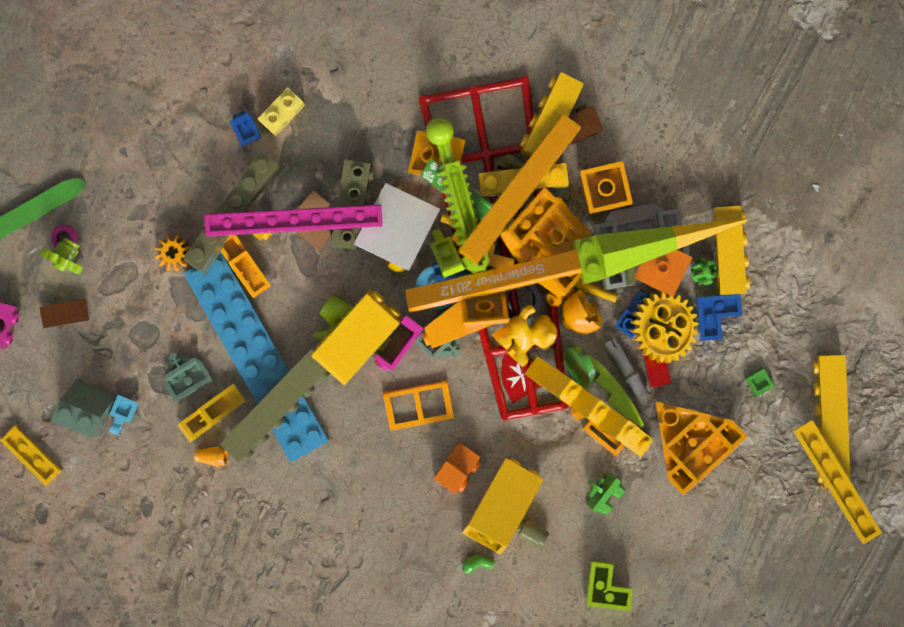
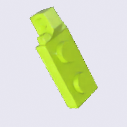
[430,228,464,277]

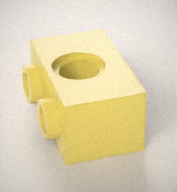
[258,87,305,137]

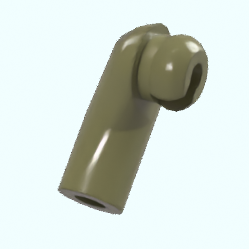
[494,154,526,171]

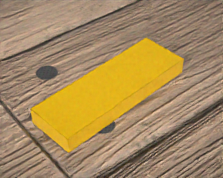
[0,424,62,486]

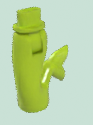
[314,294,391,353]

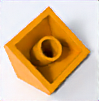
[461,290,509,327]

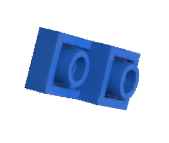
[615,289,651,338]

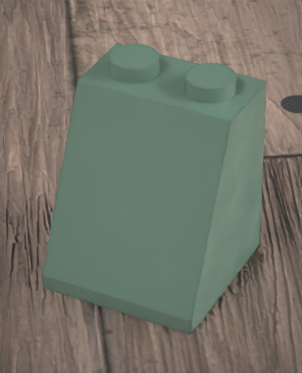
[51,379,117,438]

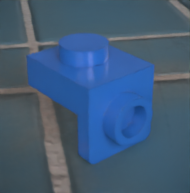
[229,111,262,147]

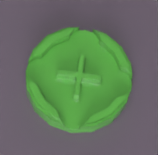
[564,345,596,387]

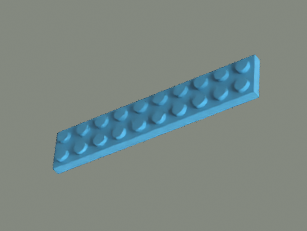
[183,252,329,462]

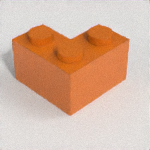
[434,441,481,494]

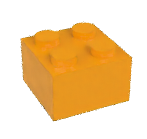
[579,161,633,215]

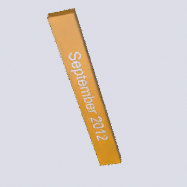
[405,250,582,312]

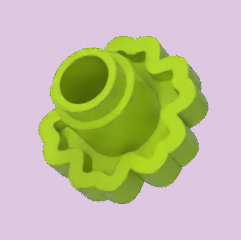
[40,238,84,275]

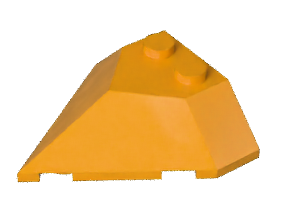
[656,401,748,496]

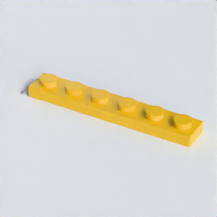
[793,420,882,544]

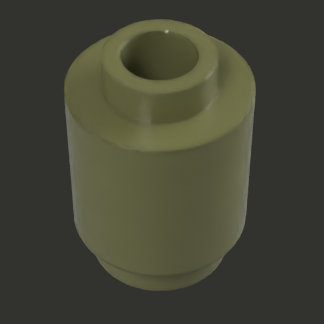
[516,518,550,548]

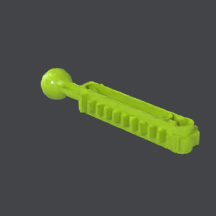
[426,117,490,273]

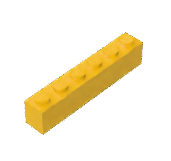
[813,355,850,488]

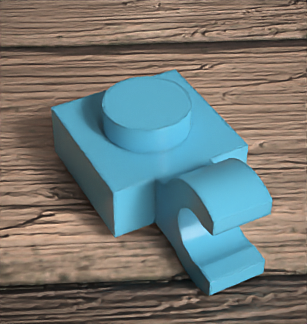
[109,395,139,435]

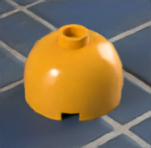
[562,290,603,334]

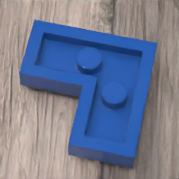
[696,294,742,341]

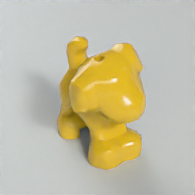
[492,306,557,367]

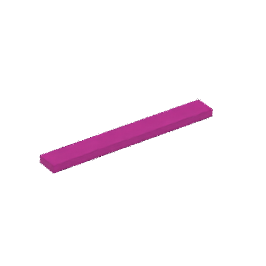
[205,204,383,237]

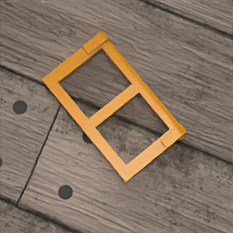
[382,380,454,431]

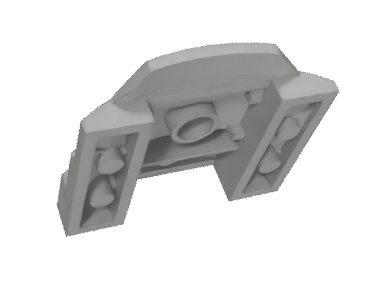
[593,203,692,290]

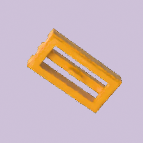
[582,420,625,456]

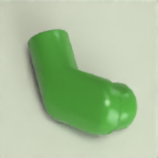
[462,554,495,574]

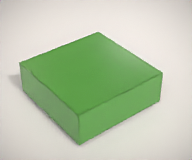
[744,367,775,397]

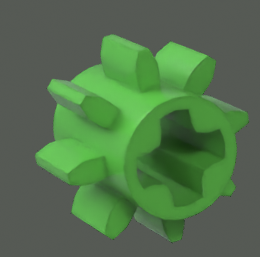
[691,258,718,285]

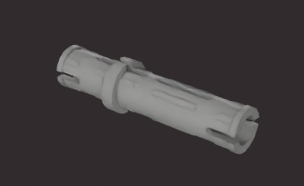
[604,338,650,400]

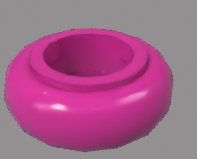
[50,224,78,248]

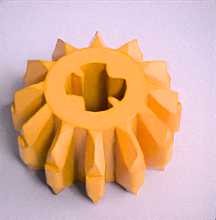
[155,235,190,271]

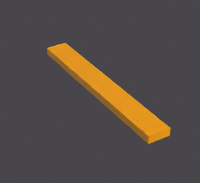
[459,114,581,265]

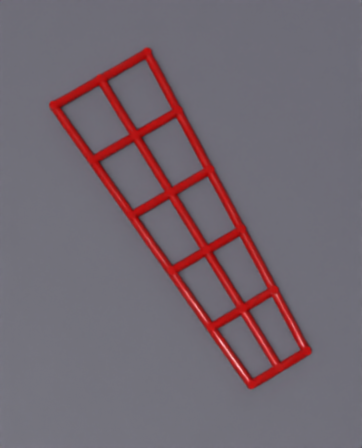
[418,76,569,421]

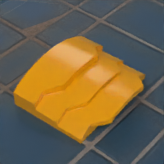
[501,187,591,297]

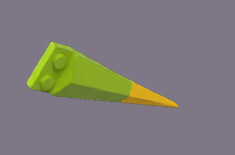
[572,218,748,284]

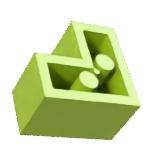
[585,560,633,611]

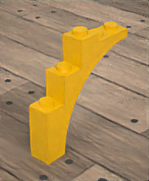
[525,356,654,457]

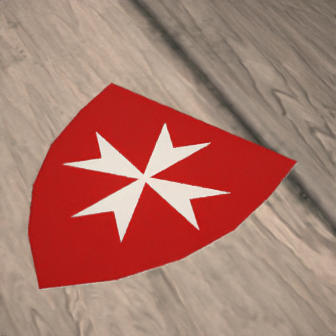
[501,354,542,403]

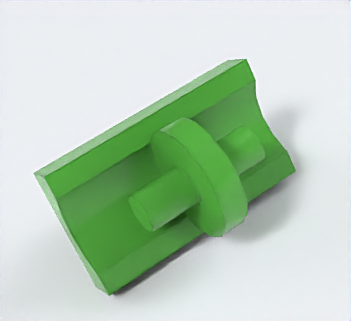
[586,473,626,515]

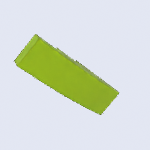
[587,353,644,428]

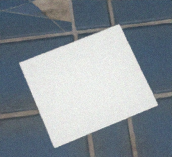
[354,183,440,271]

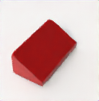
[641,348,671,388]

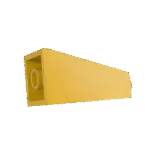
[311,289,402,385]
[462,458,544,555]

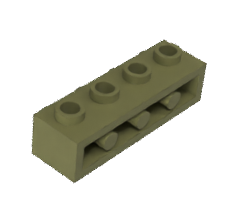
[330,160,375,251]

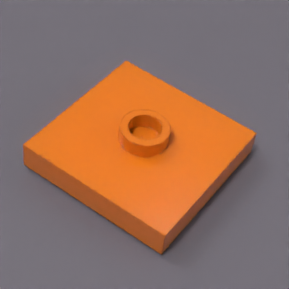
[635,250,693,297]

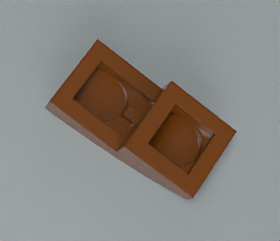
[39,299,89,329]

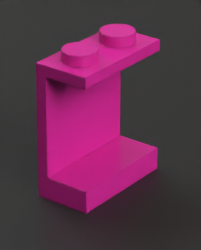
[373,314,424,372]

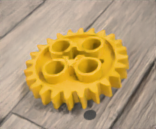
[630,292,699,363]

